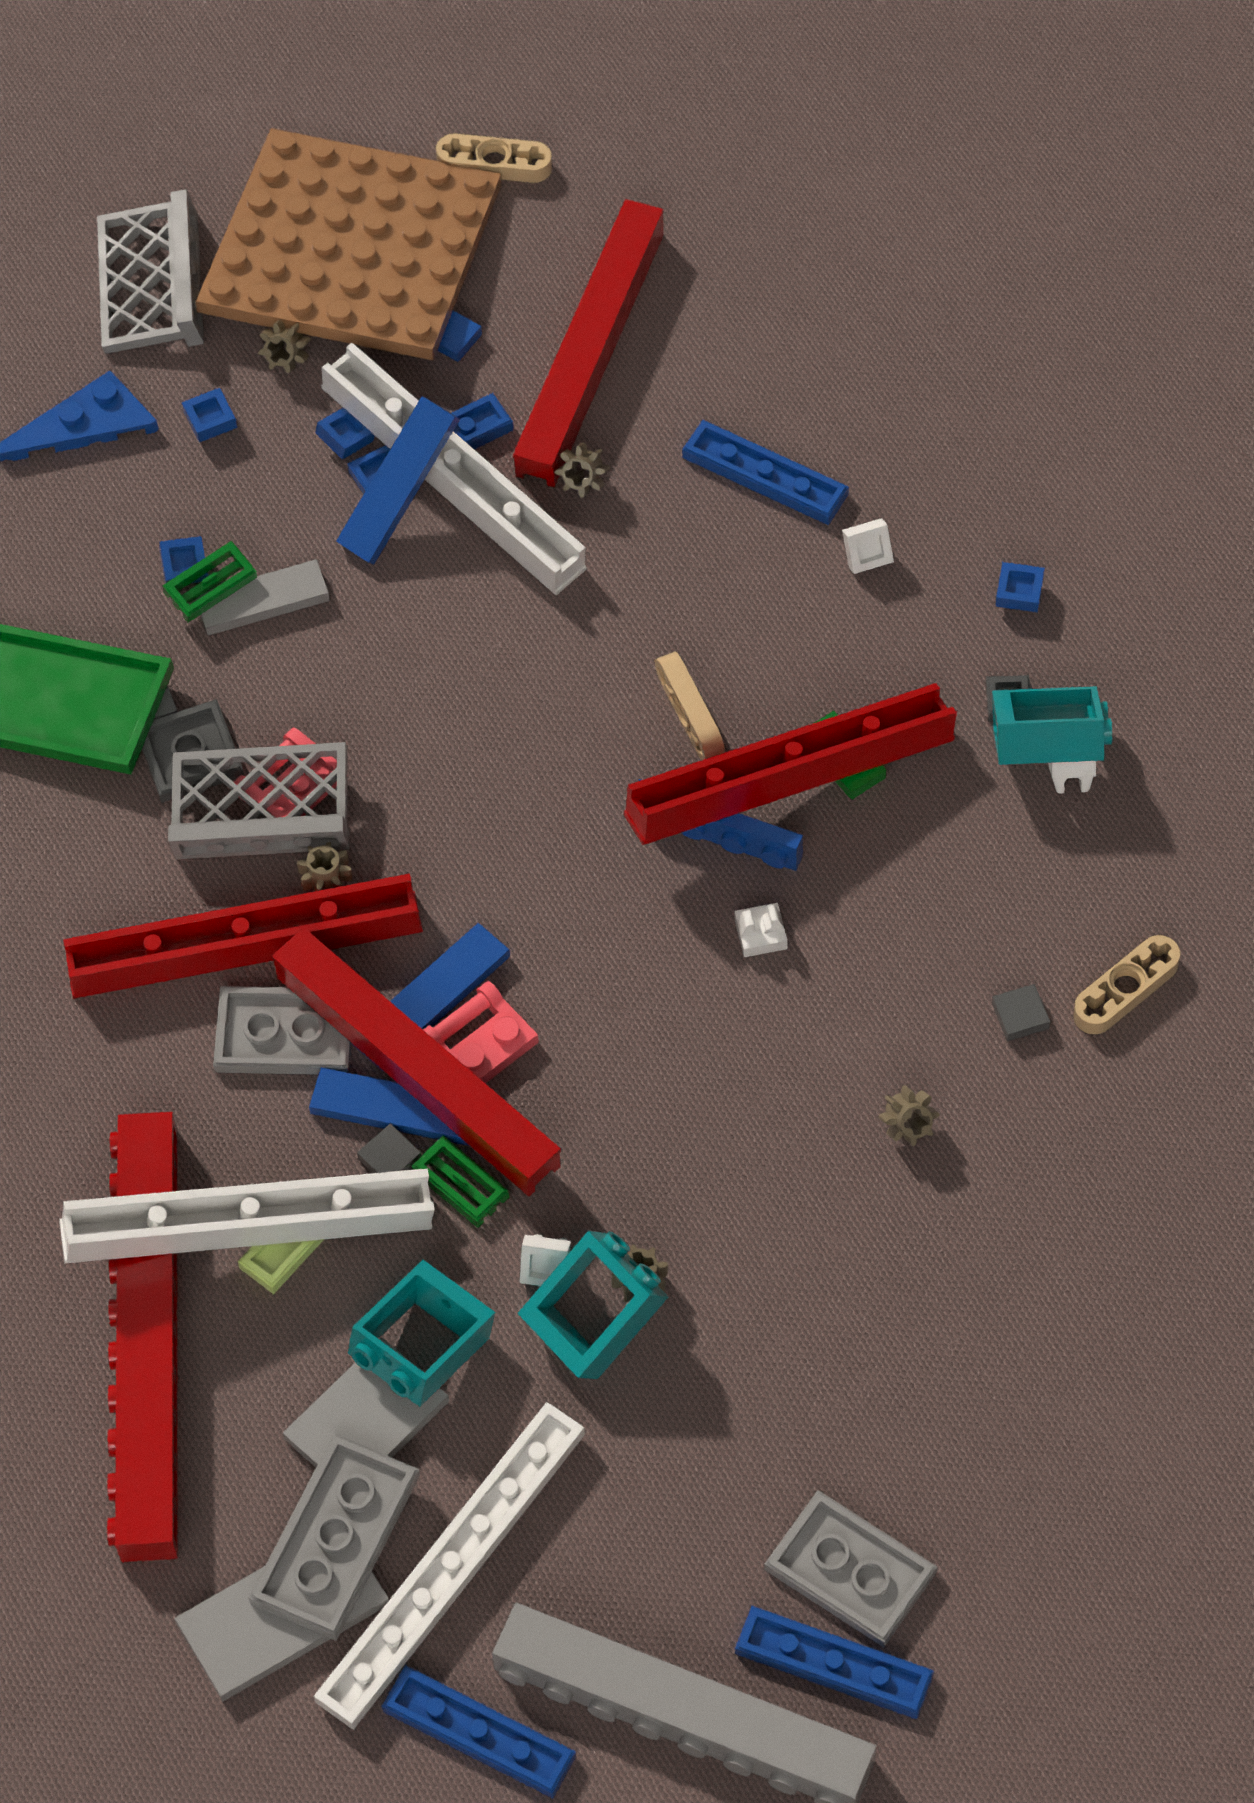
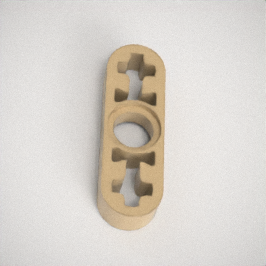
[436,134,552,183]
[655,651,725,760]
[1073,935,1180,1034]

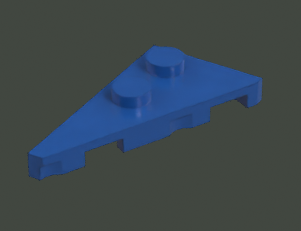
[0,371,159,462]

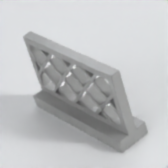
[97,189,204,354]
[168,742,350,859]

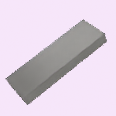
[196,559,330,636]

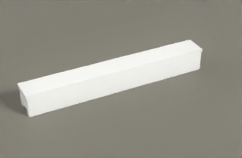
[321,343,586,595]
[59,1168,434,1264]

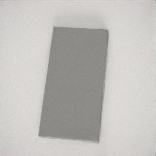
[249,1434,420,1641]
[174,1565,389,1702]

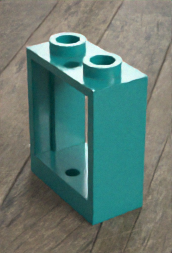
[992,686,1112,765]
[517,1231,669,1379]
[348,1260,495,1407]

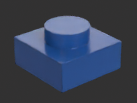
[182,388,237,442]
[315,407,375,460]
[159,536,208,584]
[995,562,1045,613]

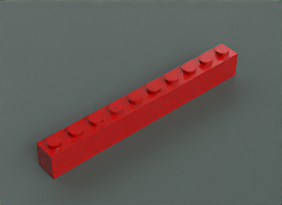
[107,1112,178,1562]

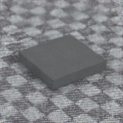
[142,699,244,803]

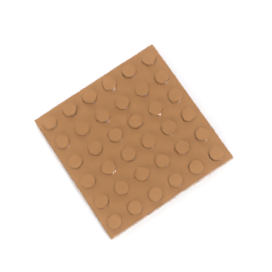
[196,128,502,360]

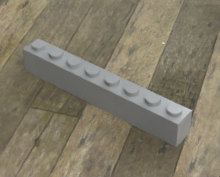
[492,1602,877,1803]

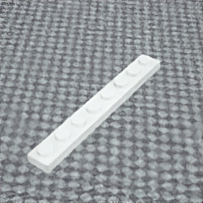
[314,1402,585,1730]

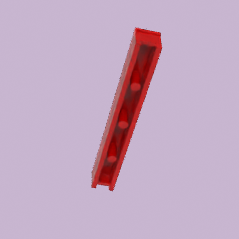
[513,199,664,488]
[623,683,957,845]
[63,873,423,999]
[272,927,561,1197]

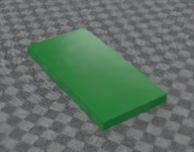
[0,624,174,775]

